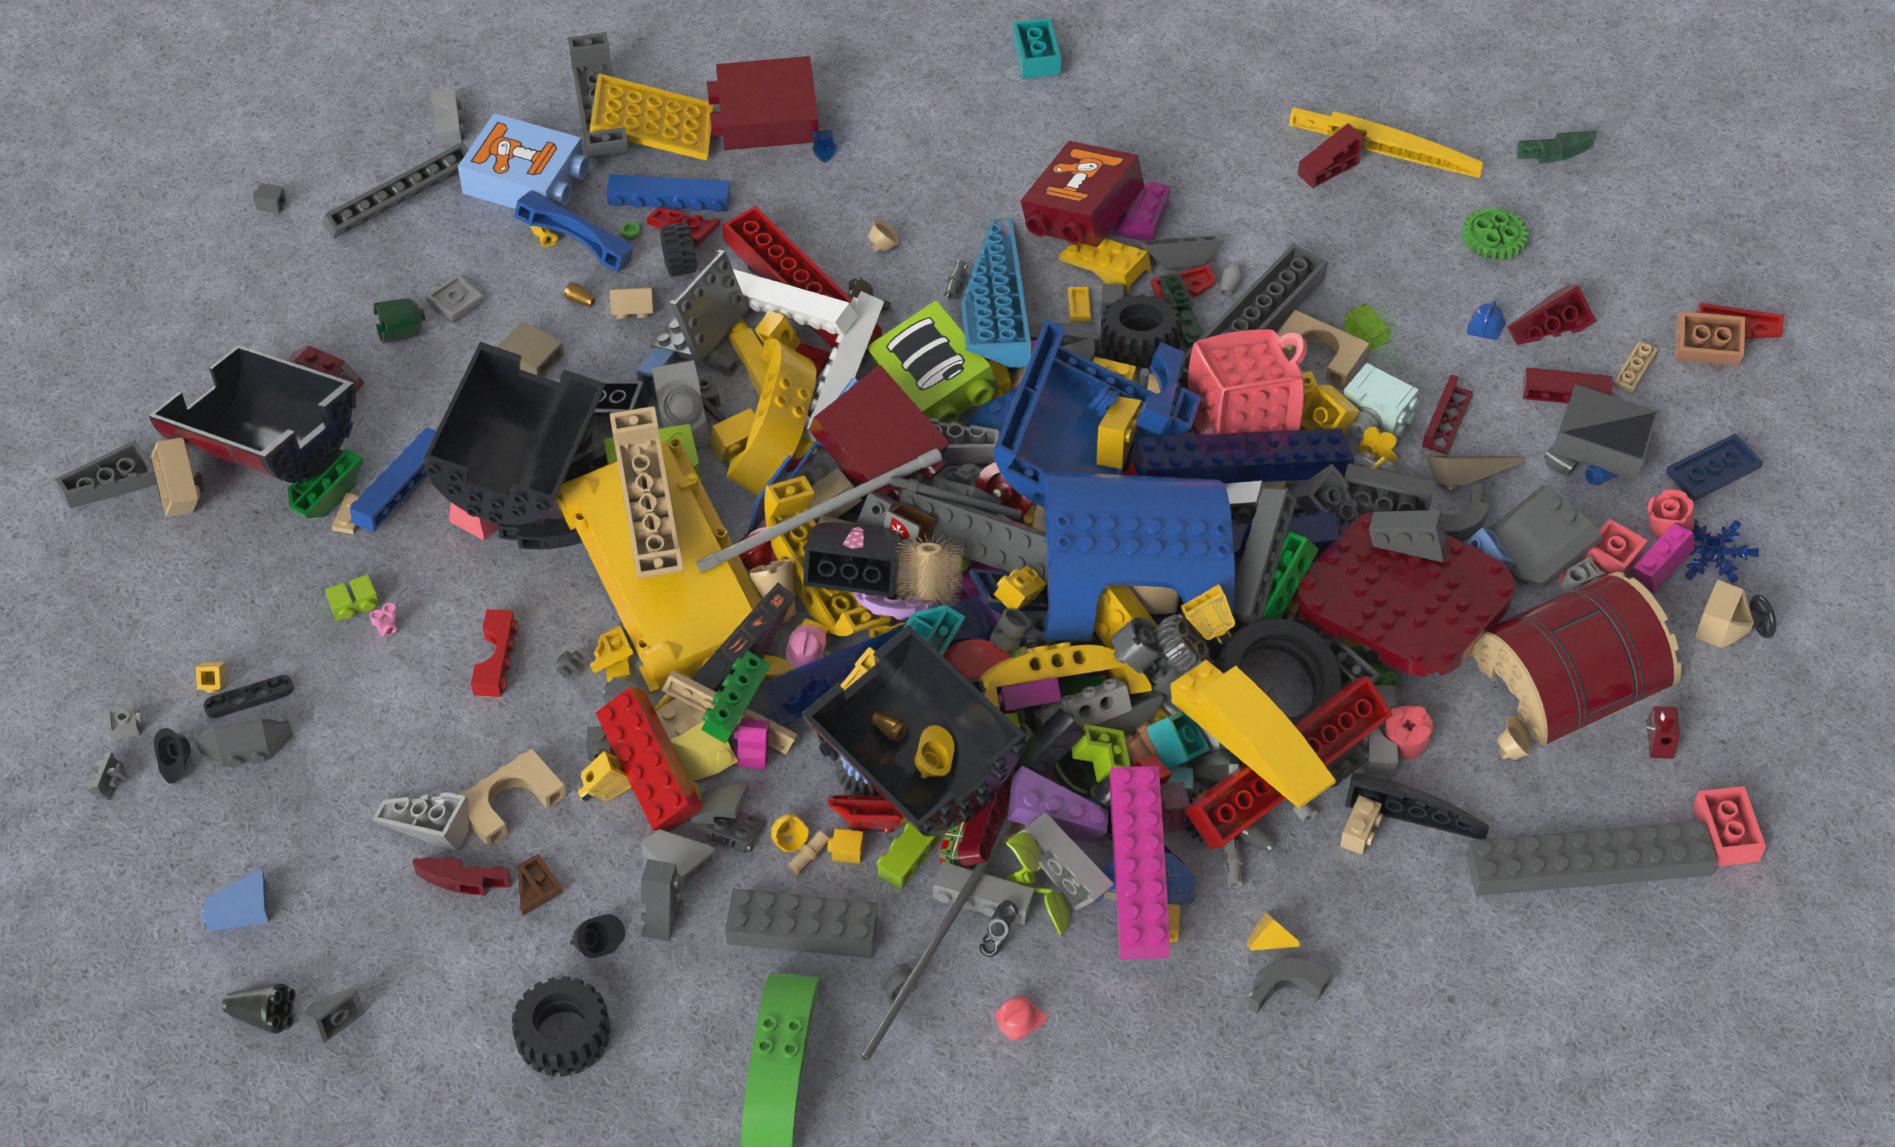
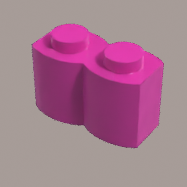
[734,718,770,770]

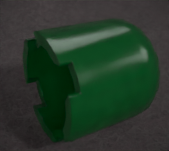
[373,298,425,344]

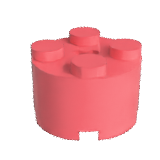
[1648,490,1695,538]
[1383,706,1433,759]

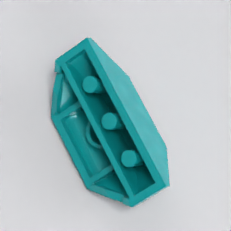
[902,605,965,656]

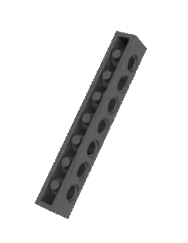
[322,142,469,239]

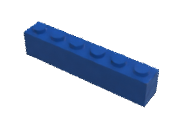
[606,174,731,212]
[350,427,436,533]

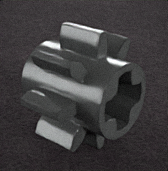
[556,650,584,678]

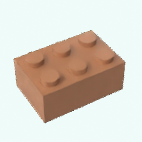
[1674,311,1745,366]

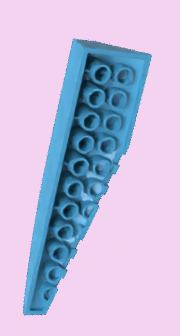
[961,218,1031,368]

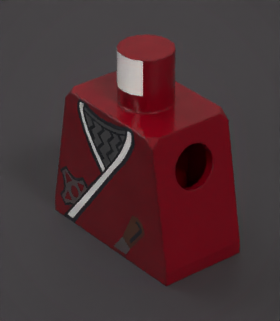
[1646,706,1680,759]

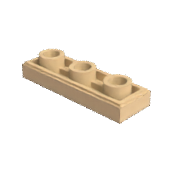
[1613,341,1658,394]

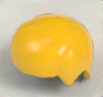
[771,814,809,852]

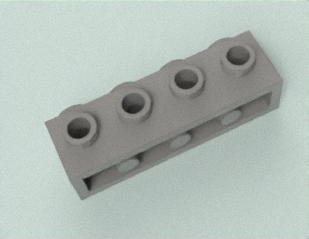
[933,862,1034,925]

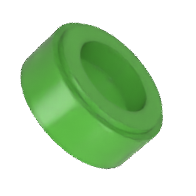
[620,222,641,240]

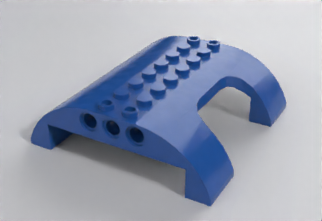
[994,319,1201,508]
[1039,471,1235,648]

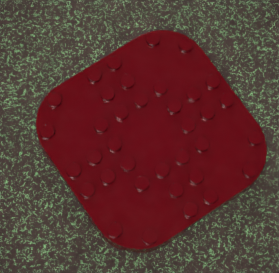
[1296,511,1515,677]

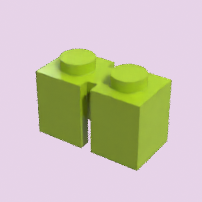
[325,574,379,621]

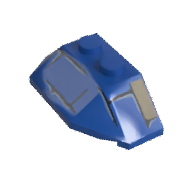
[1098,853,1195,904]

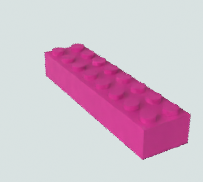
[1109,766,1170,959]

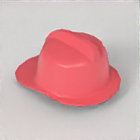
[994,995,1048,1040]

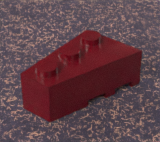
[1297,123,1363,189]

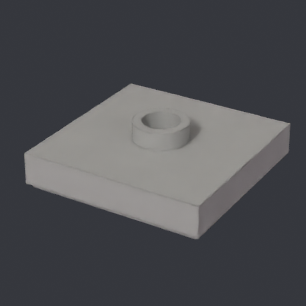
[426,274,485,322]

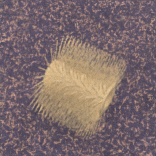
[894,535,964,609]

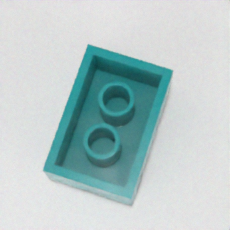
[1012,18,1061,79]

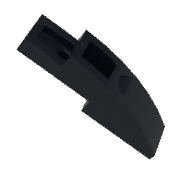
[497,518,582,550]

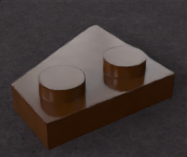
[517,854,564,915]

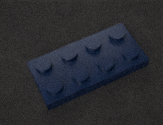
[1666,433,1763,502]

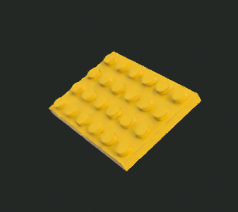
[590,74,714,160]

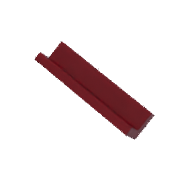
[1422,375,1473,455]

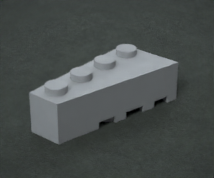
[1017,812,1114,911]

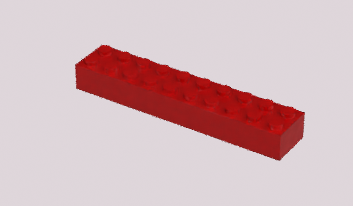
[723,206,882,356]
[1184,676,1393,849]

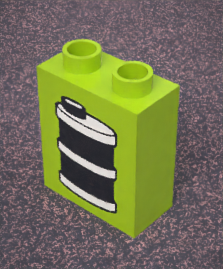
[866,300,999,424]

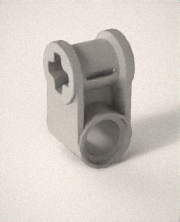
[1561,556,1606,592]

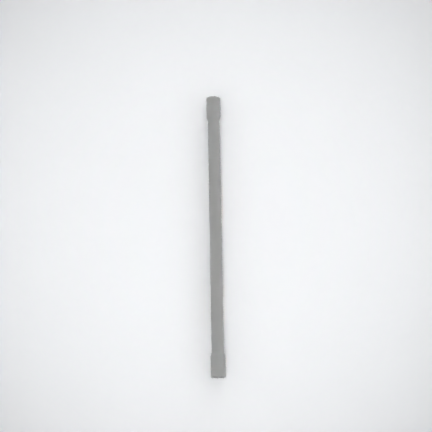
[696,448,942,574]

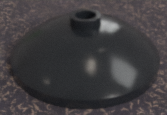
[1053,749,1099,797]

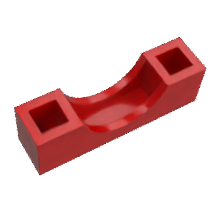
[471,609,519,697]

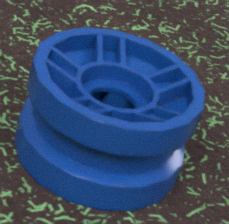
[1087,383,1120,418]

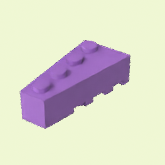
[1007,766,1109,843]

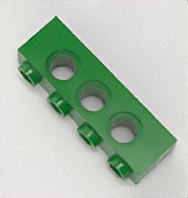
[1262,532,1319,619]

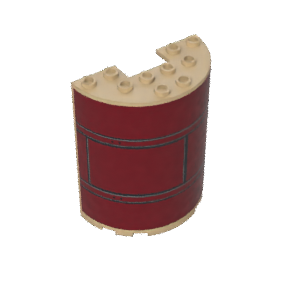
[1469,572,1681,746]

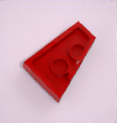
[647,207,720,246]
[1150,264,1216,309]

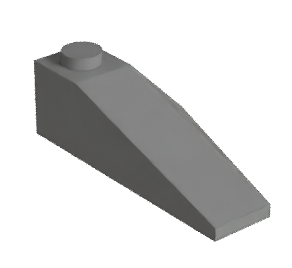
[372,792,469,851]

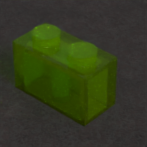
[1344,303,1391,352]

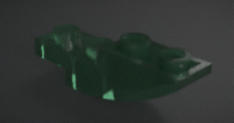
[1516,131,1597,164]
[1159,273,1204,348]

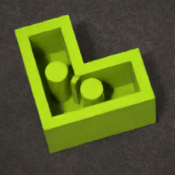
[1071,724,1131,782]

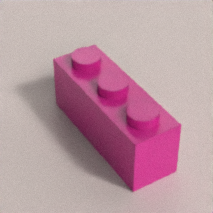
[1633,523,1695,593]

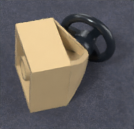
[1695,580,1777,648]

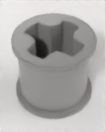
[1292,803,1318,824]

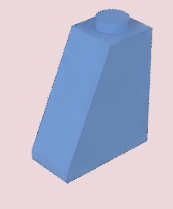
[637,347,676,401]
[201,869,269,931]

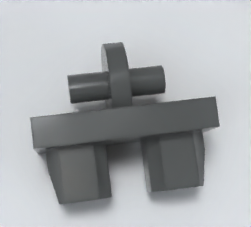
[85,752,127,800]

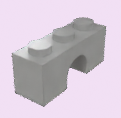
[431,89,465,146]

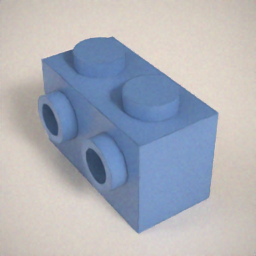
[1465,527,1516,570]

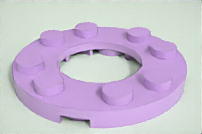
[853,562,944,620]

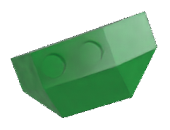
[288,448,363,518]

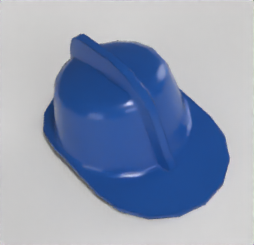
[1467,301,1505,340]

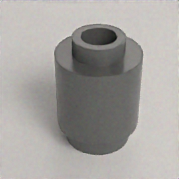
[1544,447,1579,476]

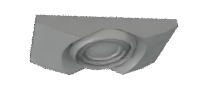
[651,360,710,448]

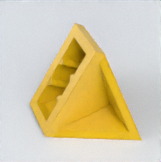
[1247,912,1300,950]

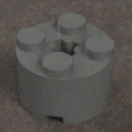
[1112,617,1164,673]

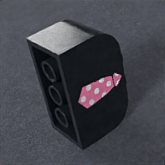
[803,522,901,597]

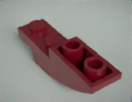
[413,857,511,896]

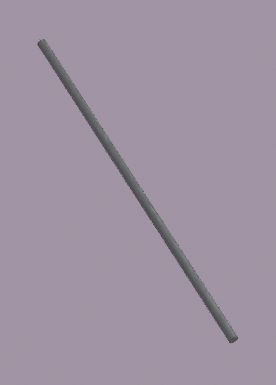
[860,815,1014,1062]

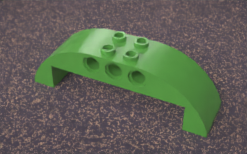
[741,972,822,1147]

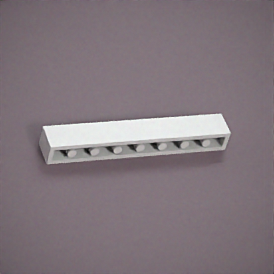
[733,269,858,336]
[802,291,884,445]

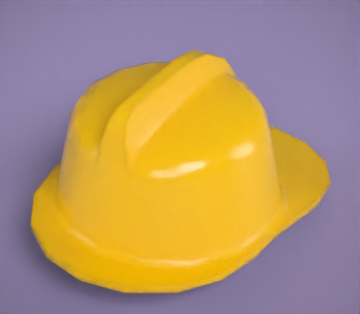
[914,725,954,778]

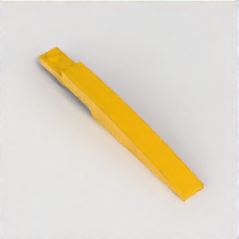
[1289,107,1483,178]
[726,317,817,459]

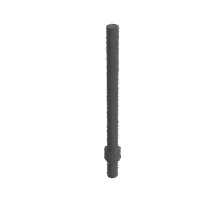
[890,476,1022,519]

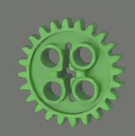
[1461,206,1529,261]

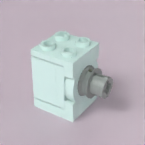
[1343,363,1419,439]

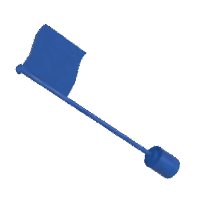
[744,378,859,537]

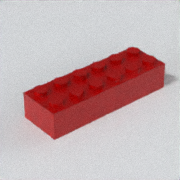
[595,687,703,832]

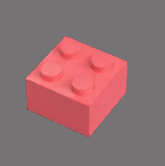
[1582,518,1648,577]

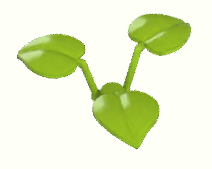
[1006,832,1071,936]

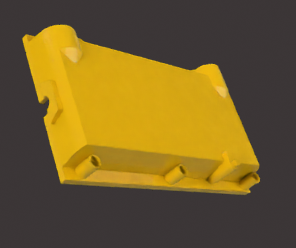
[556,438,778,694]

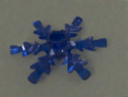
[1685,519,1759,583]

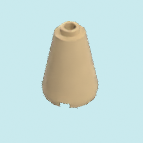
[749,558,797,623]

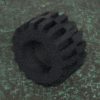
[660,221,697,277]

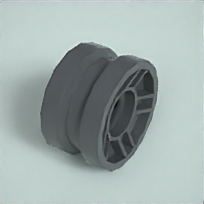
[880,963,919,1001]

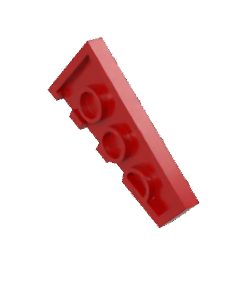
[1697,303,1784,339]

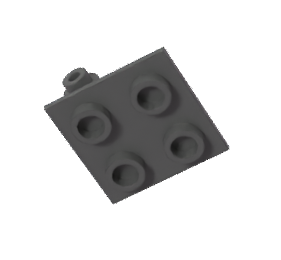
[705,811,767,853]

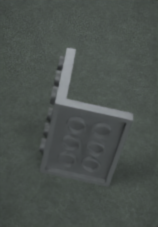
[651,250,749,363]

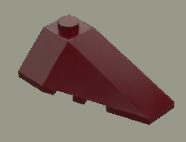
[1507,284,1597,345]

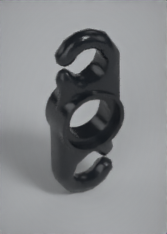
[979,900,1018,957]

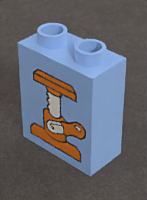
[458,113,589,209]

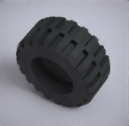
[1101,294,1181,369]
[512,976,611,1077]

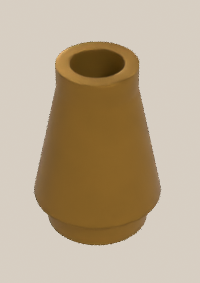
[564,282,596,307]
[871,711,908,741]

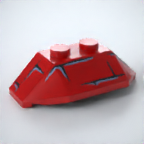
[828,795,907,832]

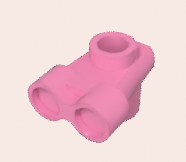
[370,603,397,637]

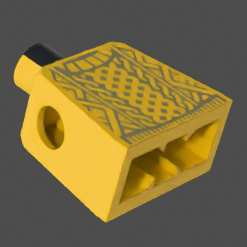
[1181,584,1235,644]
[578,751,631,801]

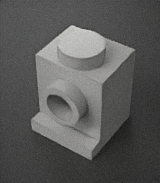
[105,707,143,741]

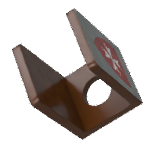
[883,502,935,552]

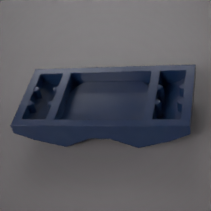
[969,569,1049,614]

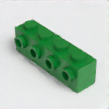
[701,651,771,744]

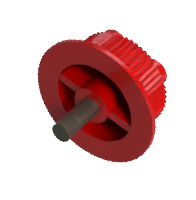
[975,462,1033,521]

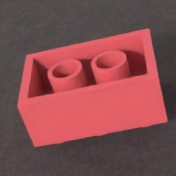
[1692,786,1766,867]

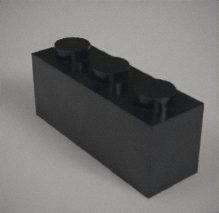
[1017,707,1086,776]

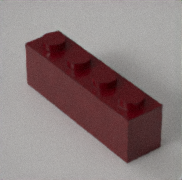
[1523,367,1612,404]

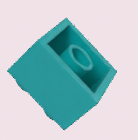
[1146,711,1210,769]

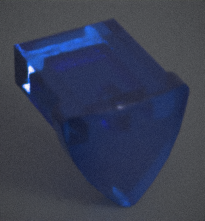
[812,130,837,163]

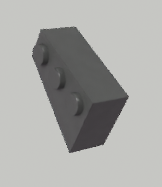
[1369,510,1448,562]
[641,859,684,941]

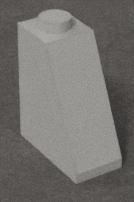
[641,829,717,888]

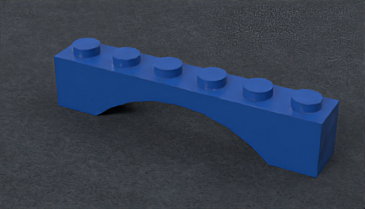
[514,190,634,273]
[1136,342,1185,435]

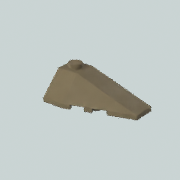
[1427,455,1526,489]

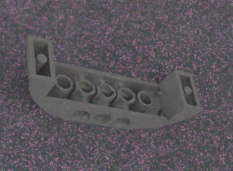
[568,32,628,157]

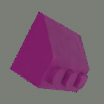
[1113,182,1170,241]

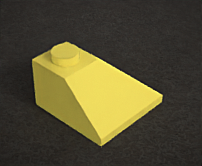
[670,721,737,781]

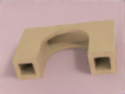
[1277,310,1370,388]
[459,749,567,848]

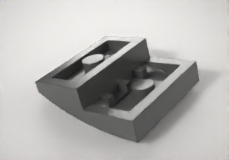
[691,783,749,824]

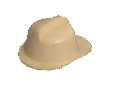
[868,217,899,252]
[1497,716,1532,760]

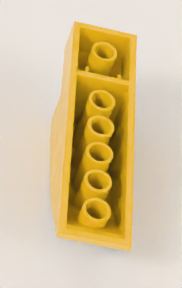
[1170,660,1336,809]

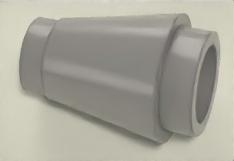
[1219,265,1243,297]

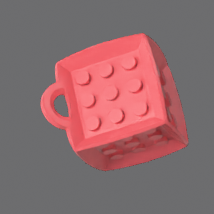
[1188,330,1307,458]

